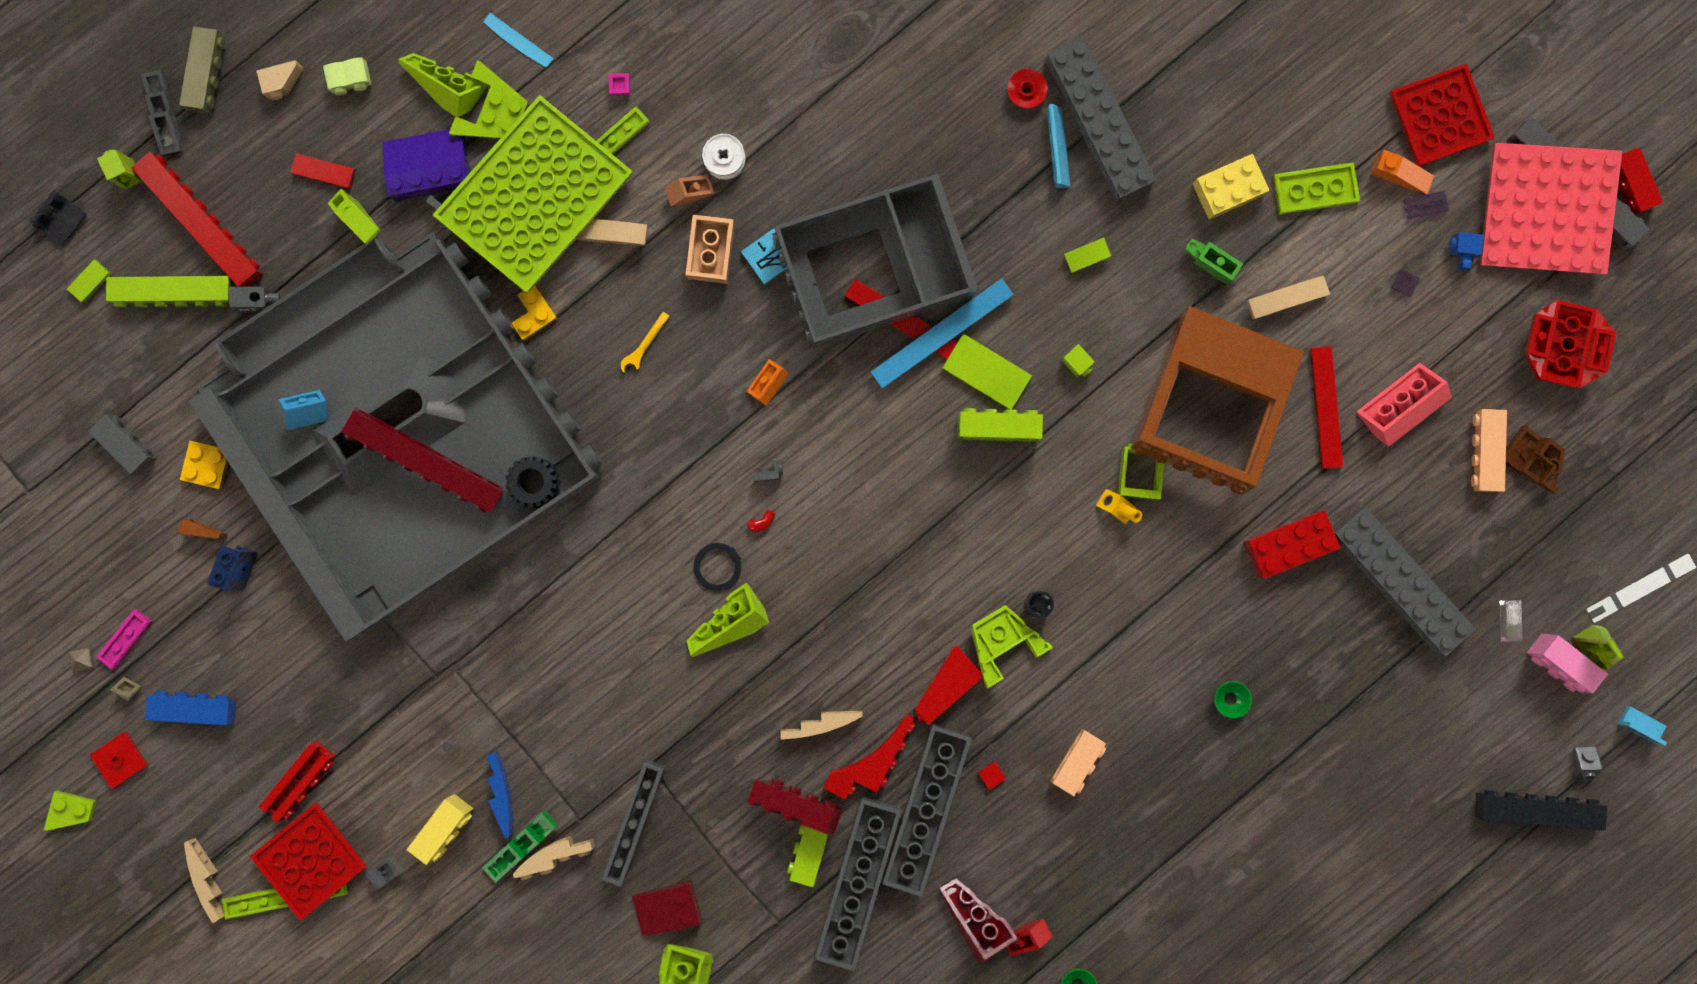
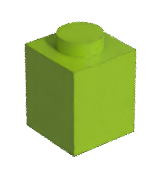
[1061,344,1095,378]

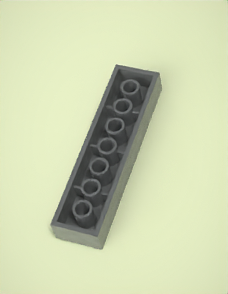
[1045,36,1156,203]
[1333,506,1476,657]
[882,723,972,897]
[815,796,901,971]

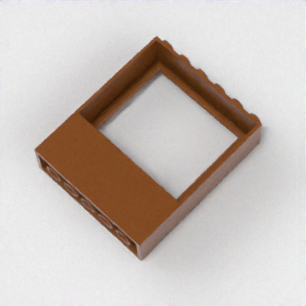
[1131,306,1304,494]

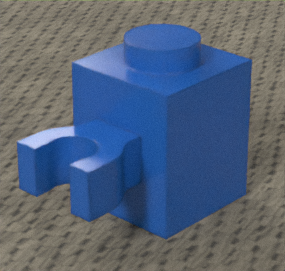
[1449,232,1484,271]

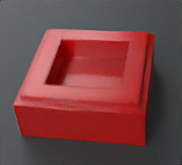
[978,761,1006,789]

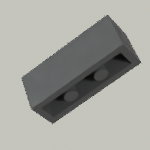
[88,414,156,475]

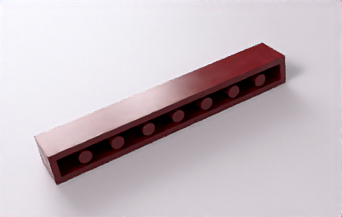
[341,407,504,513]

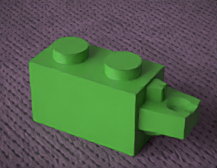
[1184,239,1243,285]

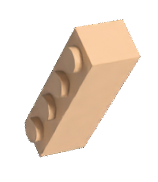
[1471,409,1507,492]

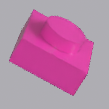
[609,73,630,96]

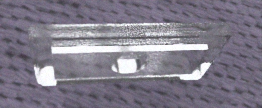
[1500,600,1523,642]

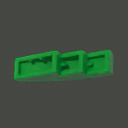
[482,810,558,883]

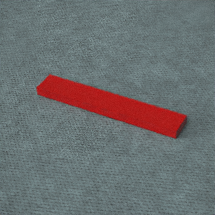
[845,279,958,360]
[1310,346,1343,469]

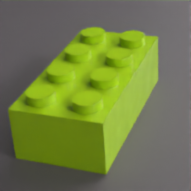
[957,408,1043,442]

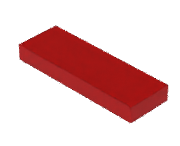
[291,154,356,189]

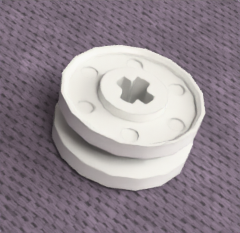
[702,134,746,180]

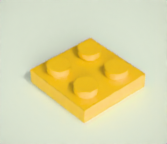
[180,441,229,489]

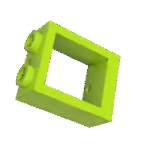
[1117,443,1164,500]

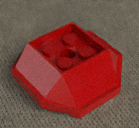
[1525,300,1617,389]

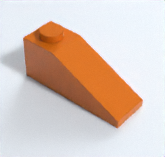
[1370,150,1434,195]

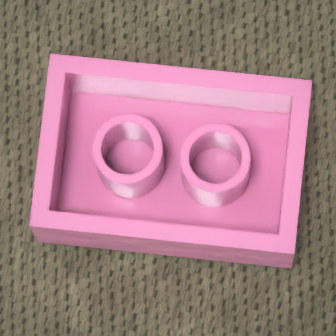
[1527,634,1608,694]

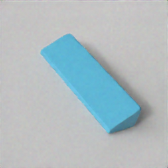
[1047,104,1070,188]

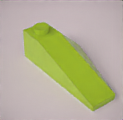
[399,53,487,117]
[687,583,769,657]
[1572,625,1623,672]

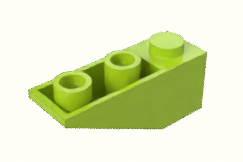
[328,189,380,245]

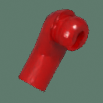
[747,509,776,533]

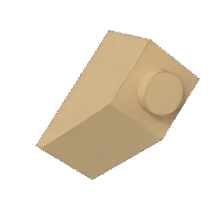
[257,60,303,100]

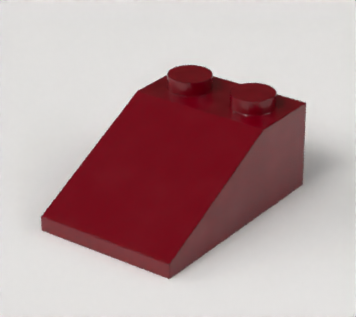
[632,880,702,936]

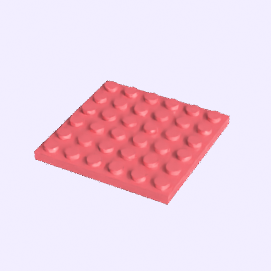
[1479,143,1622,275]

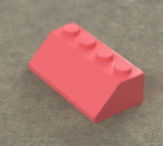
[1357,363,1452,447]

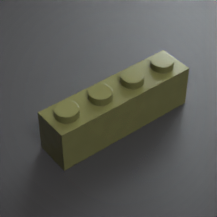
[179,26,225,114]

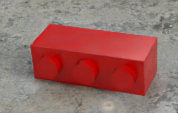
[1618,147,1664,214]

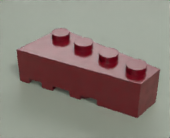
[747,778,843,834]

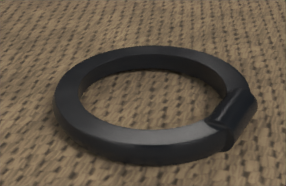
[694,543,741,591]

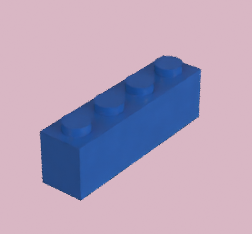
[145,690,236,725]

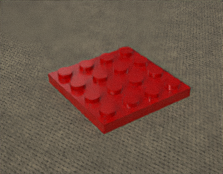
[1389,63,1495,166]
[249,802,368,921]

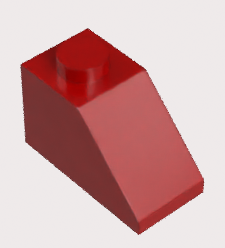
[1007,919,1053,956]

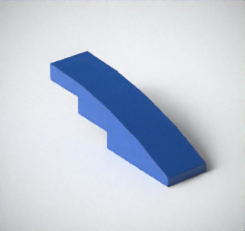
[486,751,513,839]

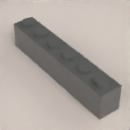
[602,759,666,887]

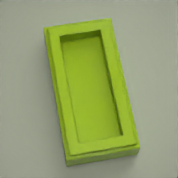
[67,259,112,303]

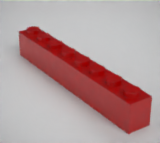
[131,152,263,287]

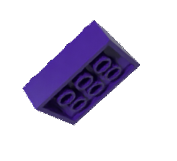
[383,129,471,201]

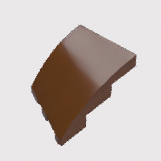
[1506,426,1565,494]

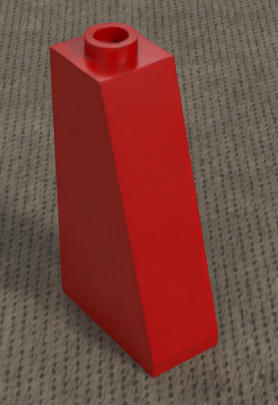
[914,644,983,725]

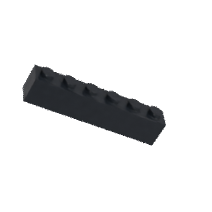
[1475,790,1607,831]

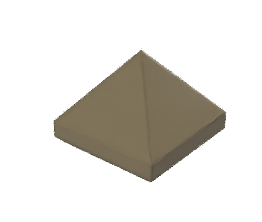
[69,648,94,672]
[110,677,141,701]

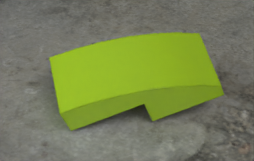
[1064,237,1111,272]

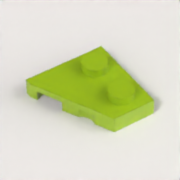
[44,791,97,831]

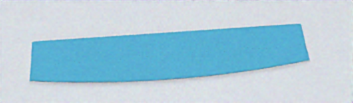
[483,13,553,67]

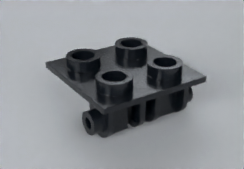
[30,190,87,246]

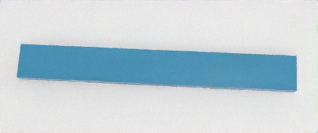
[870,278,1014,389]

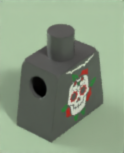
[229,287,280,313]

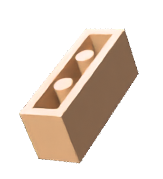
[1050,729,1106,796]

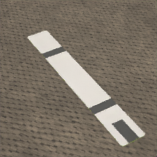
[1587,554,1696,623]

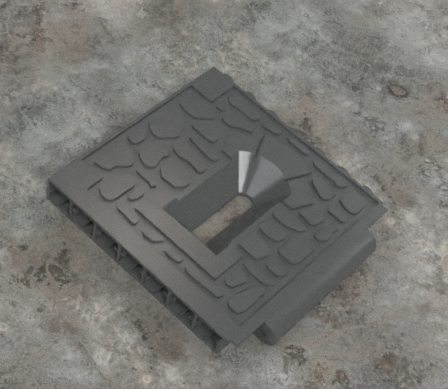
[189,232,603,642]

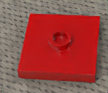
[90,731,148,789]

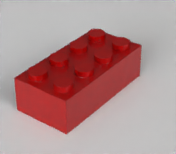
[1244,510,1340,579]

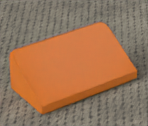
[746,359,789,405]

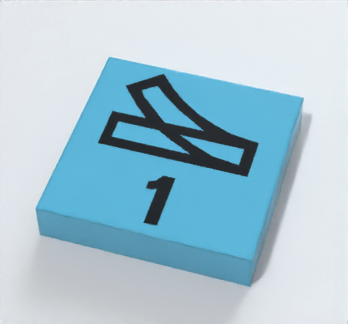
[741,228,786,285]

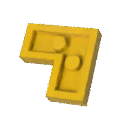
[512,285,557,341]

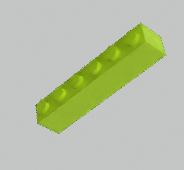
[106,276,236,308]

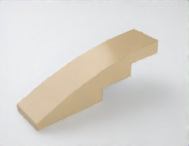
[576,219,648,246]
[1246,275,1330,320]
[781,711,862,740]
[184,838,225,924]

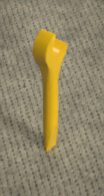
[621,312,669,373]

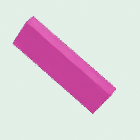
[96,609,153,670]

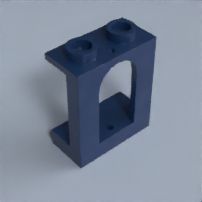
[207,545,258,591]

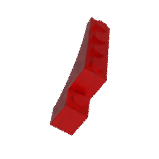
[824,713,915,800]

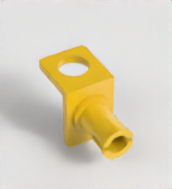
[1096,489,1142,524]

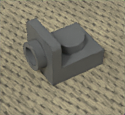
[754,458,783,482]

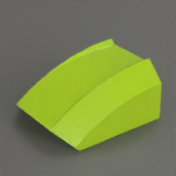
[659,944,714,984]

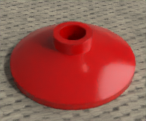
[1007,68,1048,109]

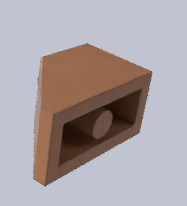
[664,175,715,207]

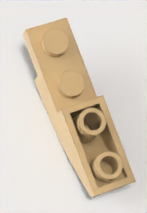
[513,836,595,880]

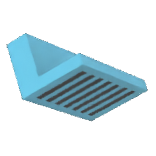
[1618,706,1667,746]

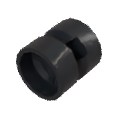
[1024,591,1054,618]

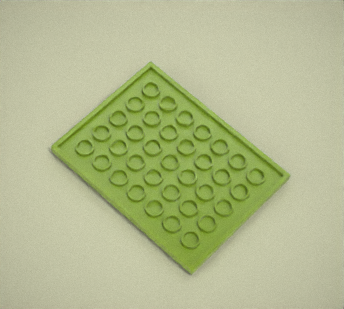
[433,95,633,294]

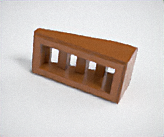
[177,518,228,539]

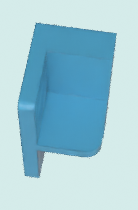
[279,390,328,430]

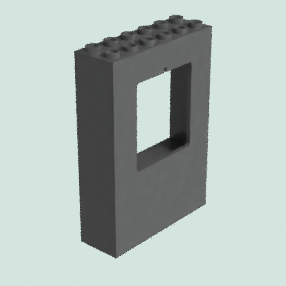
[772,174,978,349]

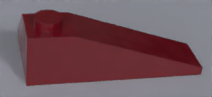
[939,878,1018,965]

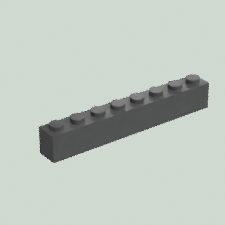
[1507,117,1649,250]

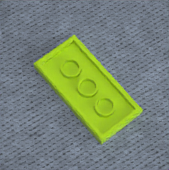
[1273,162,1360,215]
[942,334,1032,410]

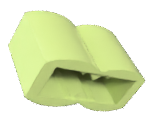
[323,57,371,95]

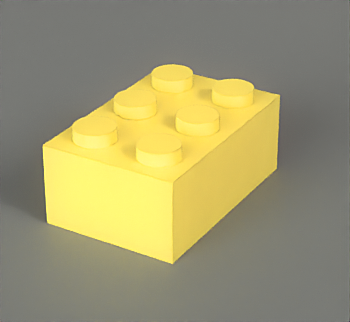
[1192,154,1269,220]
[407,794,474,865]

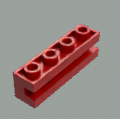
[259,741,336,822]

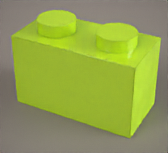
[97,150,143,189]

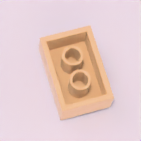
[686,215,735,284]

